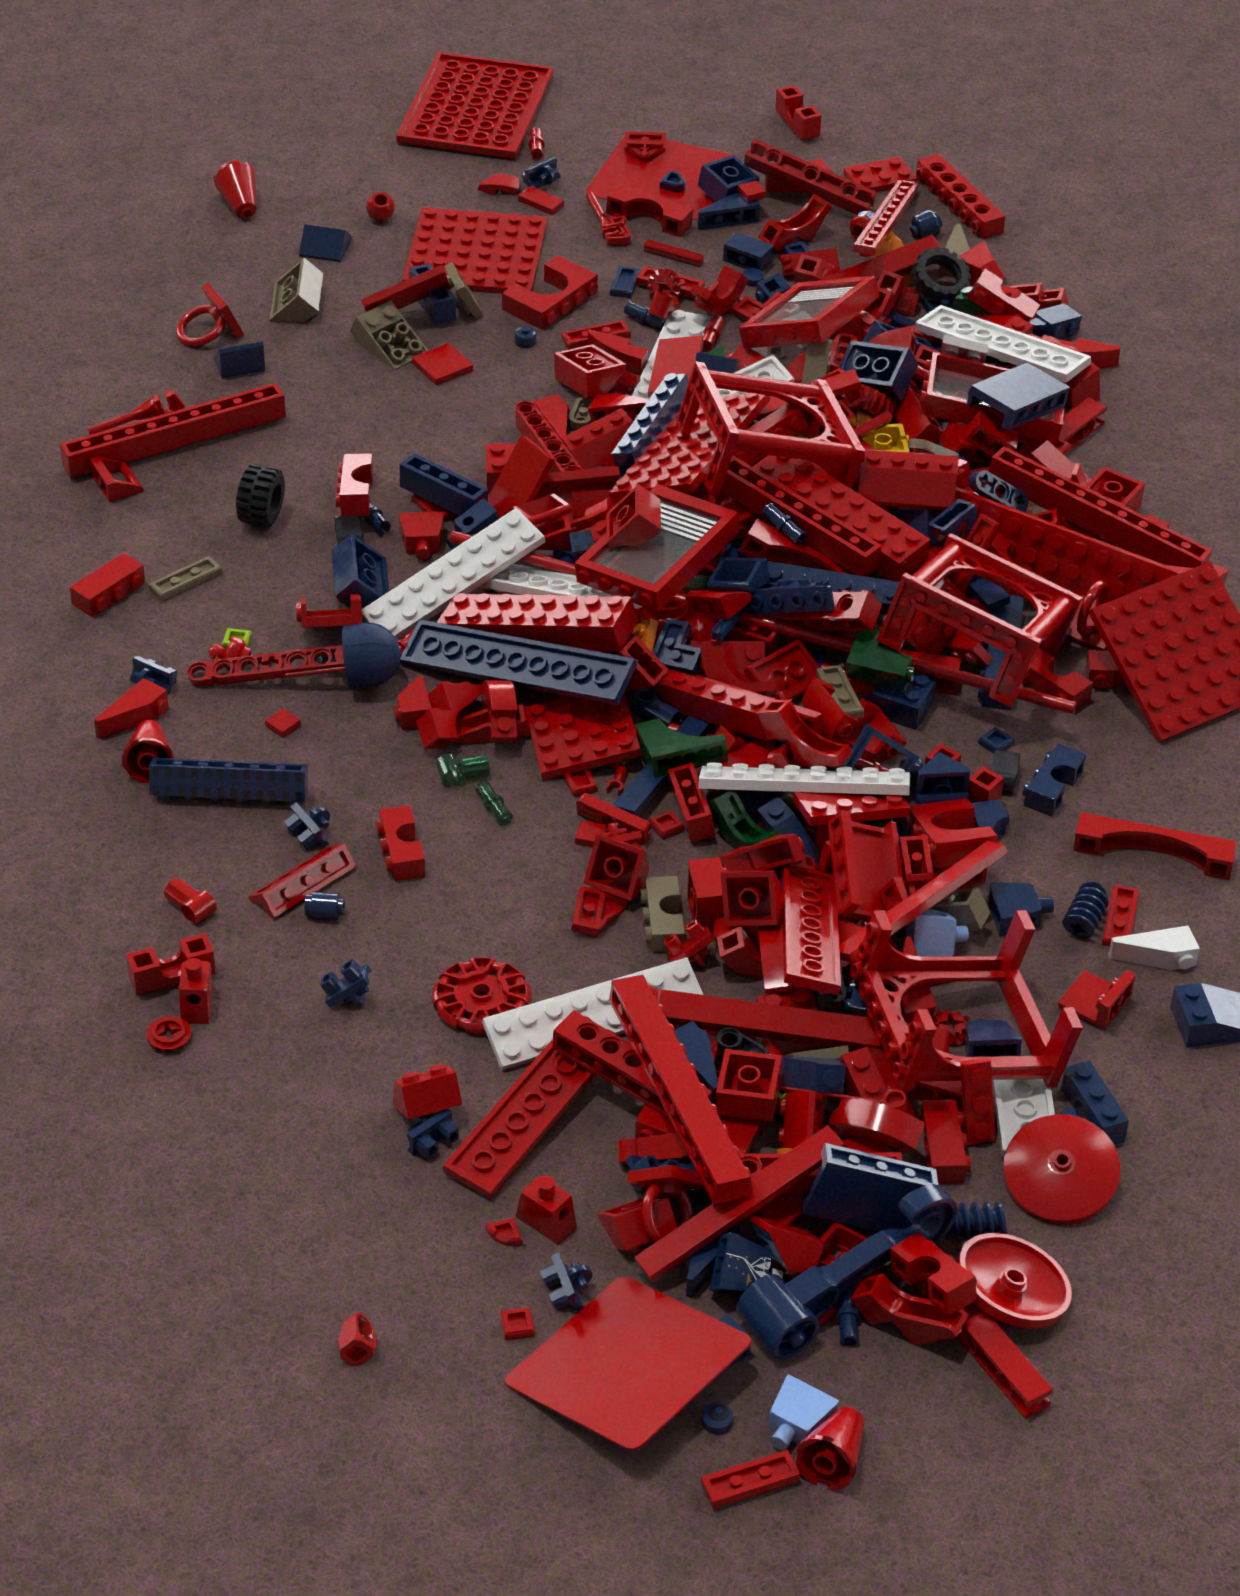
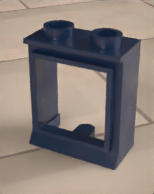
[839,724,920,777]

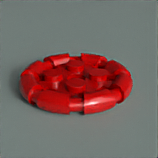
[432,957,531,1035]

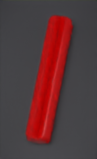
[644,239,704,267]

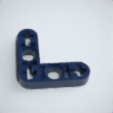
[969,470,1028,513]

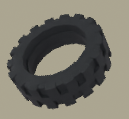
[911,247,971,303]

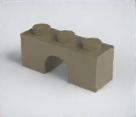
[640,876,685,952]

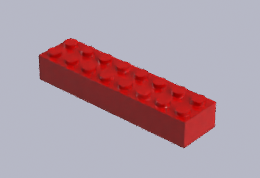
[753,455,930,582]
[437,593,639,651]

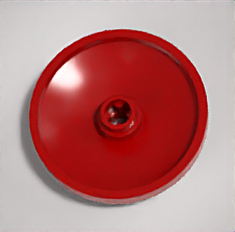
[1003,1114,1120,1225]
[956,1233,1072,1329]

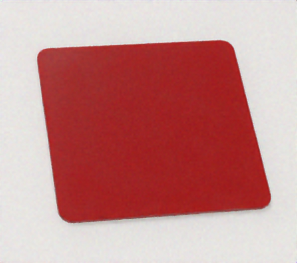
[585,135,740,220]
[505,1277,751,1450]

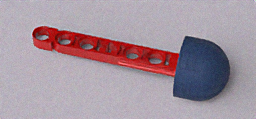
[187,622,400,689]

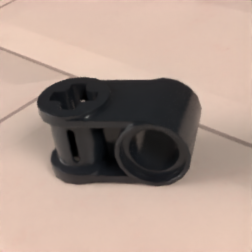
[716,1028,770,1063]

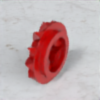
[647,268,681,298]
[931,1009,969,1045]
[146,1016,191,1054]

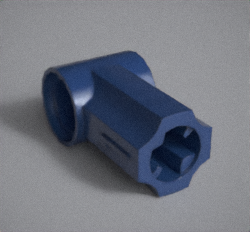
[634,687,682,727]

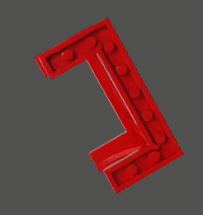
[676,361,865,496]
[876,533,1083,707]
[851,910,1083,1091]

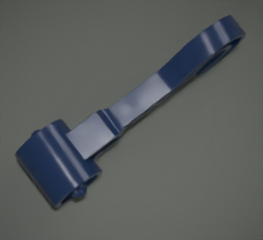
[736,1184,958,1360]

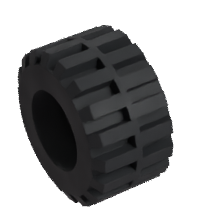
[236,464,285,527]

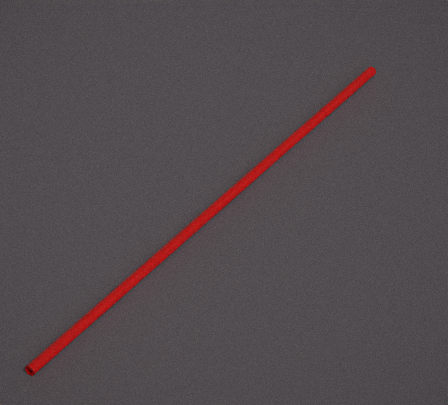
[450,531,1077,714]

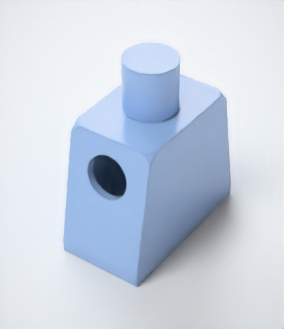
[904,909,969,957]
[769,1374,839,1451]

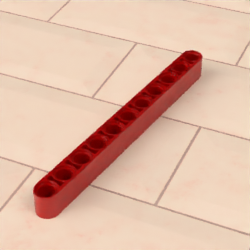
[654,989,950,1053]

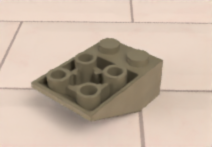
[350,301,428,370]

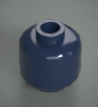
[910,210,943,239]

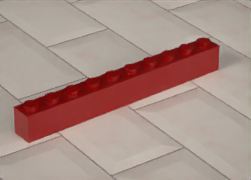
[60,383,286,479]
[989,446,1212,568]
[609,975,752,1204]

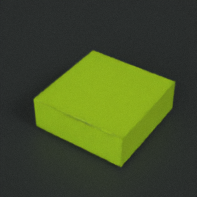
[222,628,252,650]

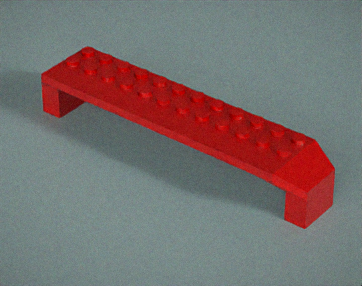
[899,487,1229,603]

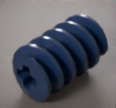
[1062,881,1109,939]
[945,1202,1007,1240]

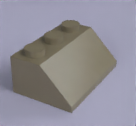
[269,258,323,323]

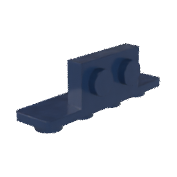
[746,577,835,614]

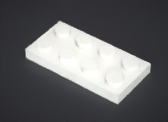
[992,1079,1055,1158]

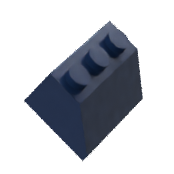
[331,534,389,607]

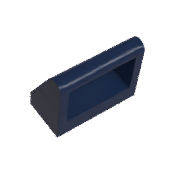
[707,557,770,592]

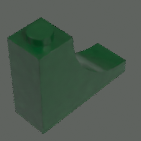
[846,617,915,691]
[635,718,728,778]

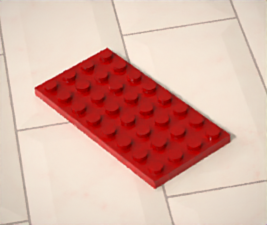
[609,393,770,501]

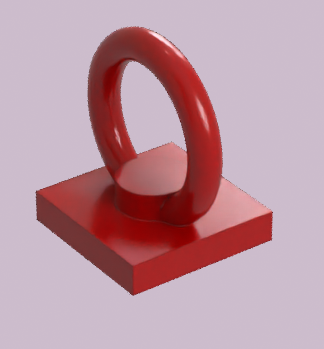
[176,282,244,347]
[1069,580,1108,651]
[627,1165,705,1243]

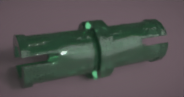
[475,781,513,826]

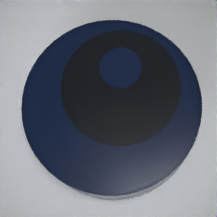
[702,1403,733,1435]

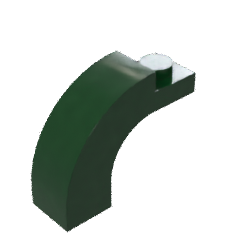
[710,790,781,849]

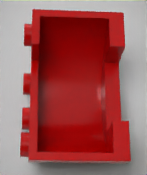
[802,677,907,763]

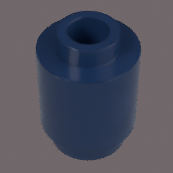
[305,892,345,920]

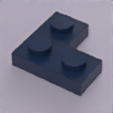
[652,618,702,675]

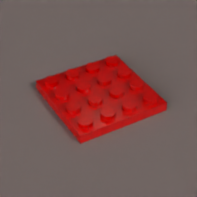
[524,693,642,780]

